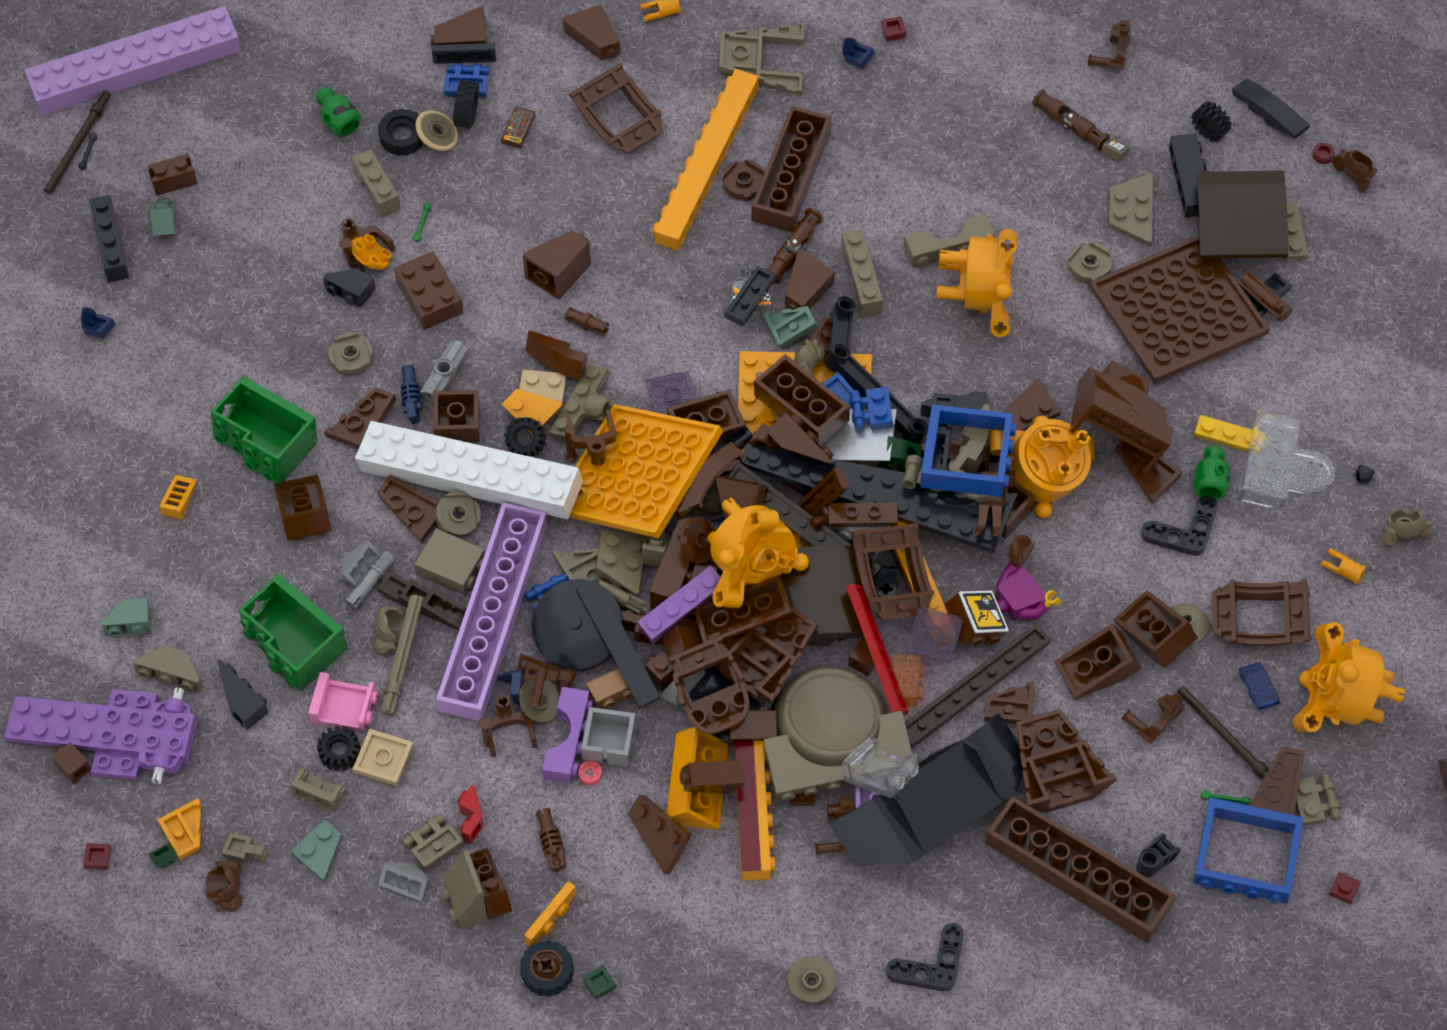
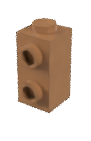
[586,669,633,710]

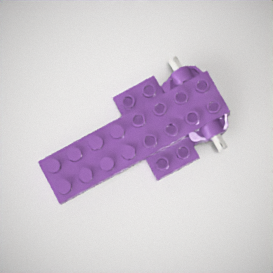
[4,688,198,784]

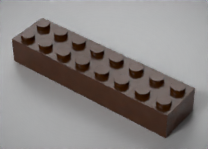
[985,796,1176,943]

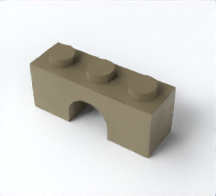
[351,149,400,218]

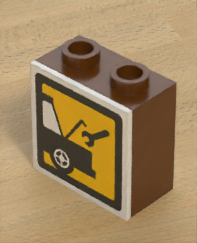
[944,590,1009,646]

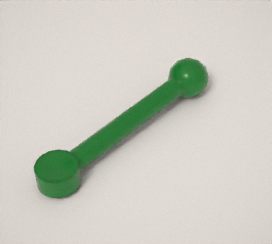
[413,203,431,242]
[1201,790,1250,805]

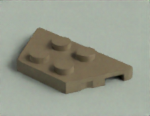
[1108,173,1153,246]
[595,529,647,597]
[553,548,624,590]

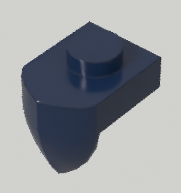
[842,37,875,69]
[81,307,116,339]
[497,670,527,705]

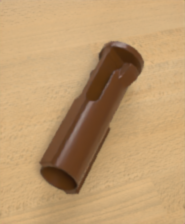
[1238,272,1293,322]

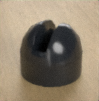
[1355,465,1375,484]

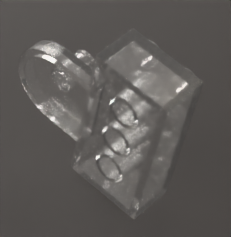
[1238,409,1335,510]

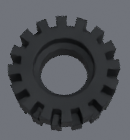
[1191,101,1232,142]
[504,417,547,457]
[317,726,360,771]

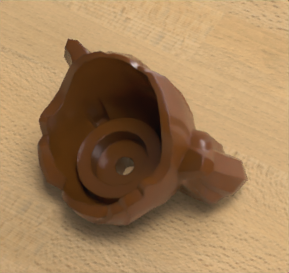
[1332,149,1377,192]
[206,860,242,912]

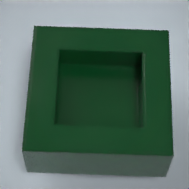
[148,843,178,868]
[583,965,617,1000]

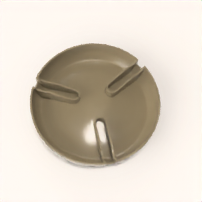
[774,666,888,766]

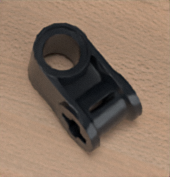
[875,565,899,597]
[1136,833,1181,877]

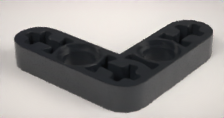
[1141,496,1218,556]
[886,923,963,991]

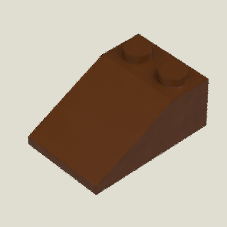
[667,389,746,444]
[274,474,332,541]
[1114,590,1198,668]
[1055,624,1142,699]

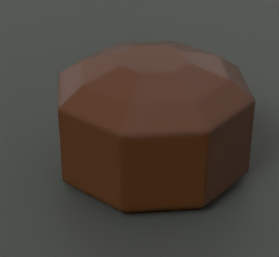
[751,430,774,448]

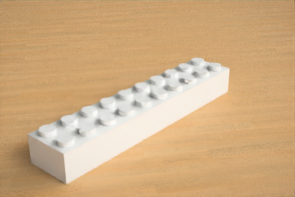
[355,421,583,519]

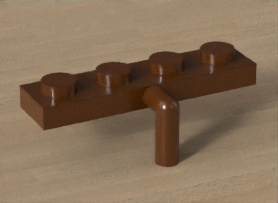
[797,467,850,527]

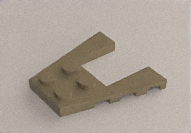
[718,23,805,95]

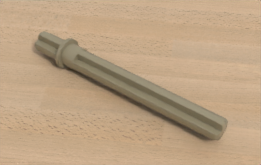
[381,595,423,715]

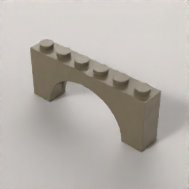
[763,711,915,800]

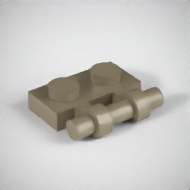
[1296,774,1341,826]
[402,814,464,871]

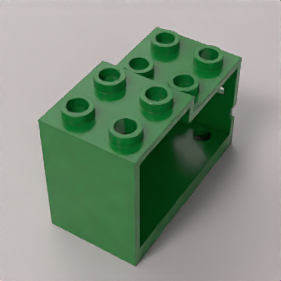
[211,376,317,485]
[238,574,347,691]

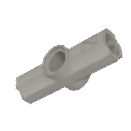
[420,340,468,403]

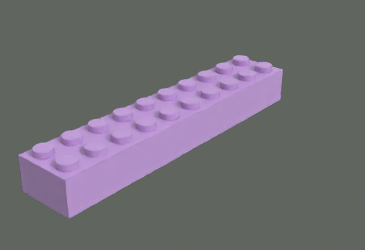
[24,6,241,115]
[436,502,547,721]

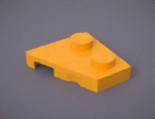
[502,389,564,436]
[157,798,201,860]

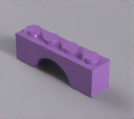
[638,566,721,644]
[542,687,593,784]

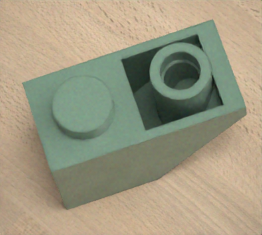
[150,198,176,236]
[102,597,151,637]

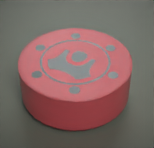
[578,761,602,786]

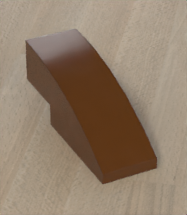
[525,330,588,380]

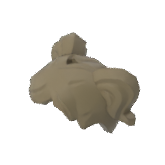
[793,339,825,377]
[1382,510,1434,546]
[374,606,406,655]

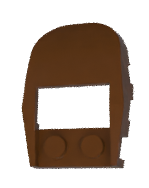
[669,636,750,734]

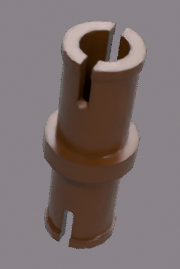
[565,307,609,336]

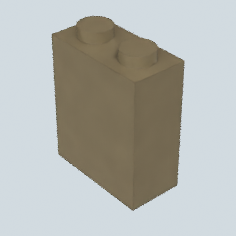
[415,528,485,596]

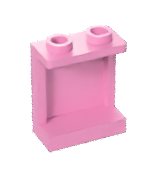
[308,672,379,733]

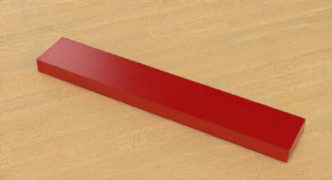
[846,584,909,716]

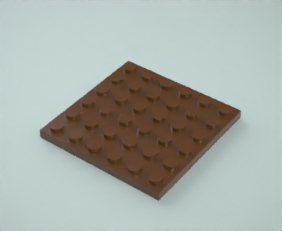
[1089,236,1270,383]

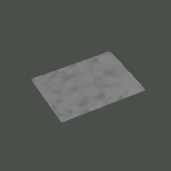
[821,409,896,461]

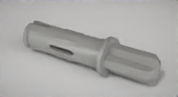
[344,551,395,610]

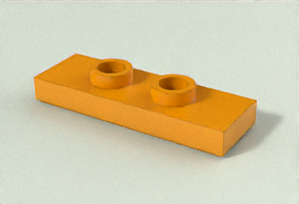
[524,882,576,946]

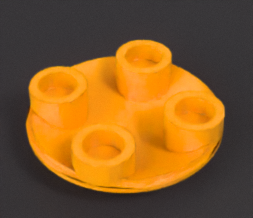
[351,234,392,270]

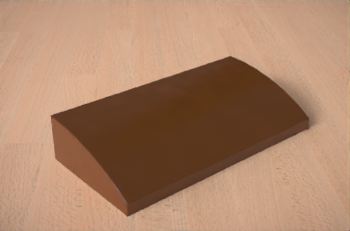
[694,575,792,643]

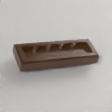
[828,502,898,527]

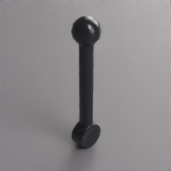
[78,133,98,170]

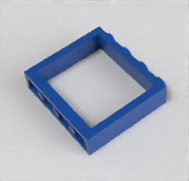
[920,404,1017,497]
[1193,797,1304,903]

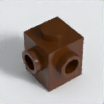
[645,651,674,691]

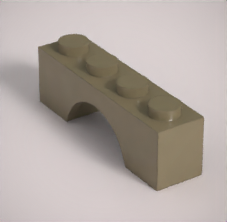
[904,214,995,268]
[841,229,883,318]

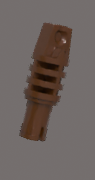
[536,808,567,872]

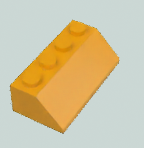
[667,727,729,830]

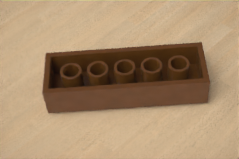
[751,106,832,232]

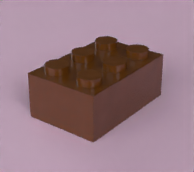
[394,251,463,330]

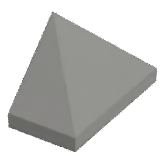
[341,540,382,588]
[660,670,706,706]
[378,862,429,902]

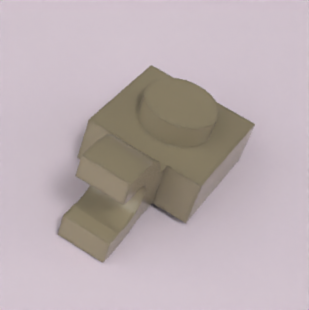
[222,832,268,863]

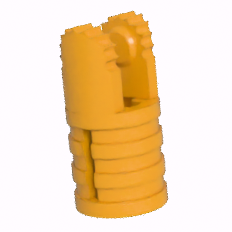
[640,0,681,22]
[1320,548,1367,585]

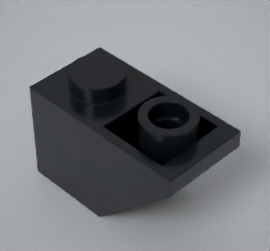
[323,268,376,308]

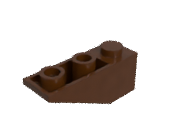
[767,412,836,465]
[470,848,512,919]

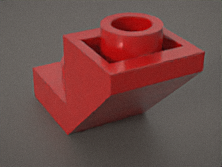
[458,785,484,844]

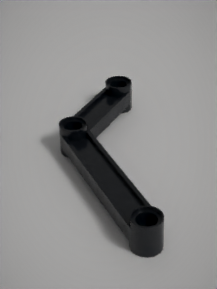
[824,296,929,444]

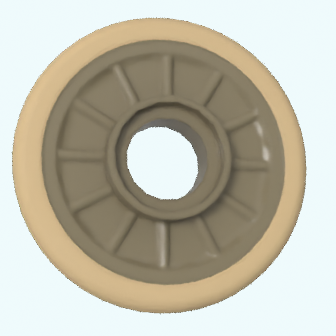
[416,110,458,151]

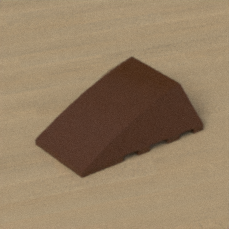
[715,606,818,703]
[1016,709,1116,813]

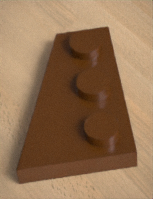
[628,794,692,874]

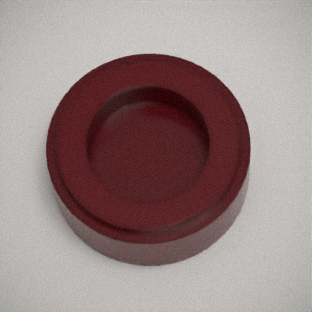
[1313,143,1335,164]

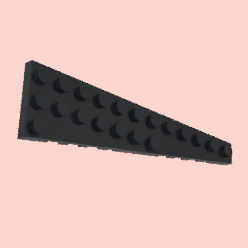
[739,443,1017,554]

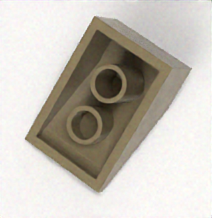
[441,850,487,929]

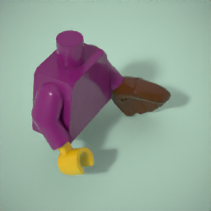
[995,535,1061,621]

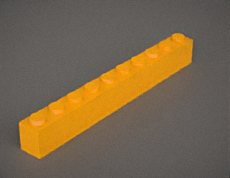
[652,69,759,251]

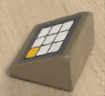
[1101,137,1130,163]

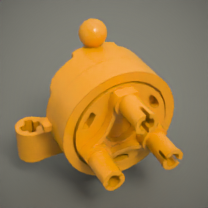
[936,229,1018,337]
[989,415,1095,519]
[707,498,809,608]
[1293,622,1405,733]

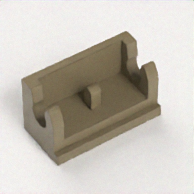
[290,768,346,812]

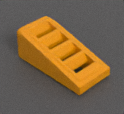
[159,475,197,520]

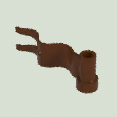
[975,470,1015,536]

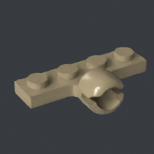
[549,364,613,441]

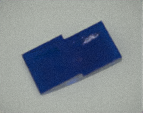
[1239,662,1280,711]

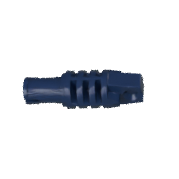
[400,365,423,424]

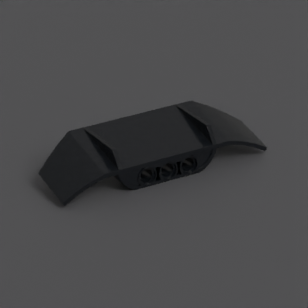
[828,713,1023,866]

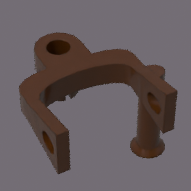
[1088,20,1131,69]
[339,218,396,272]
[565,410,616,466]
[517,653,577,707]
[1121,693,1185,744]
[478,695,537,757]
[815,797,856,856]

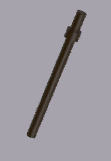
[44,91,111,194]
[1177,686,1269,779]

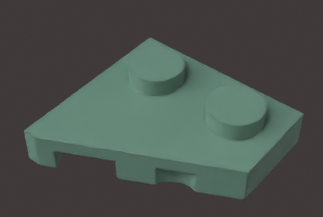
[763,306,819,349]
[291,819,342,883]

